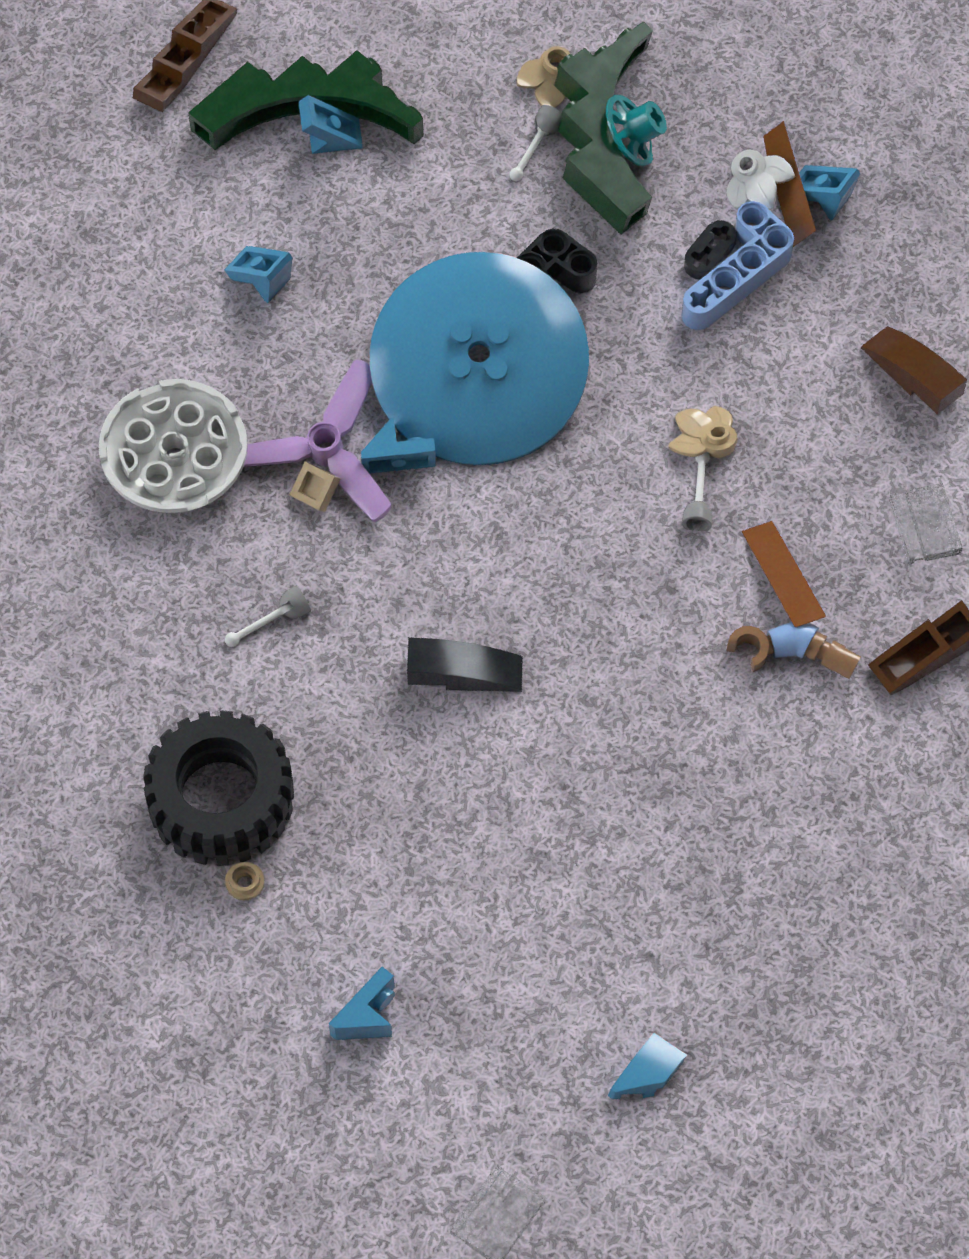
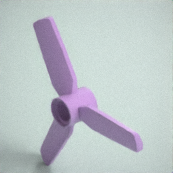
[244,360,391,522]

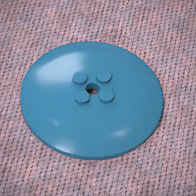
[369,252,589,465]

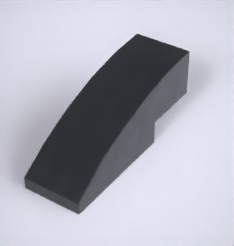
[407,637,523,692]

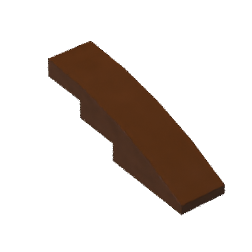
[133,0,237,112]

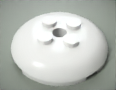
[99,379,248,513]

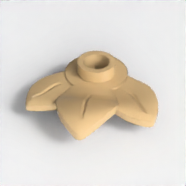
[516,46,570,108]
[669,406,738,458]

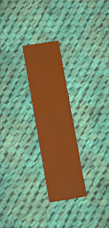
[763,121,816,247]
[742,521,827,627]

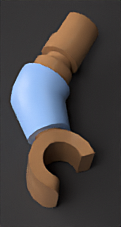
[726,621,861,679]

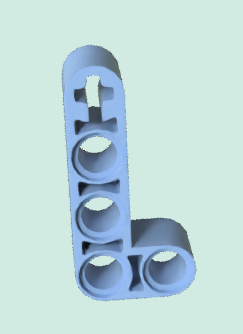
[681,201,794,330]

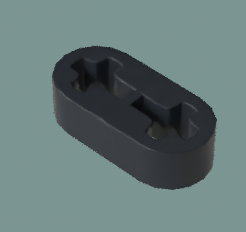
[684,220,737,280]

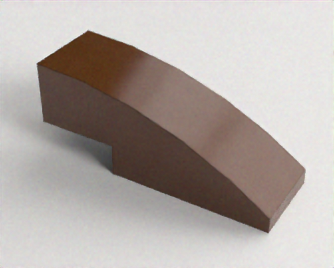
[861,326,967,415]
[868,600,969,695]

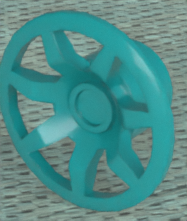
[606,94,667,167]

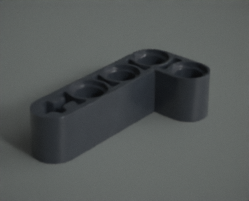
[517,228,597,293]

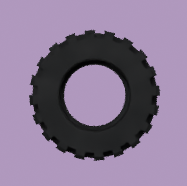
[143,710,294,866]

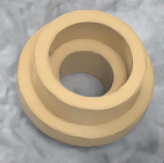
[225,862,264,901]

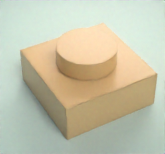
[289,462,341,512]

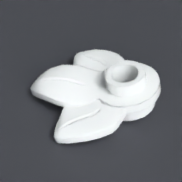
[726,149,795,210]

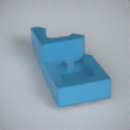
[608,1033,687,1099]

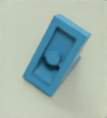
[299,95,363,154]
[799,165,860,221]
[224,246,293,303]
[361,418,436,474]
[329,966,395,1040]

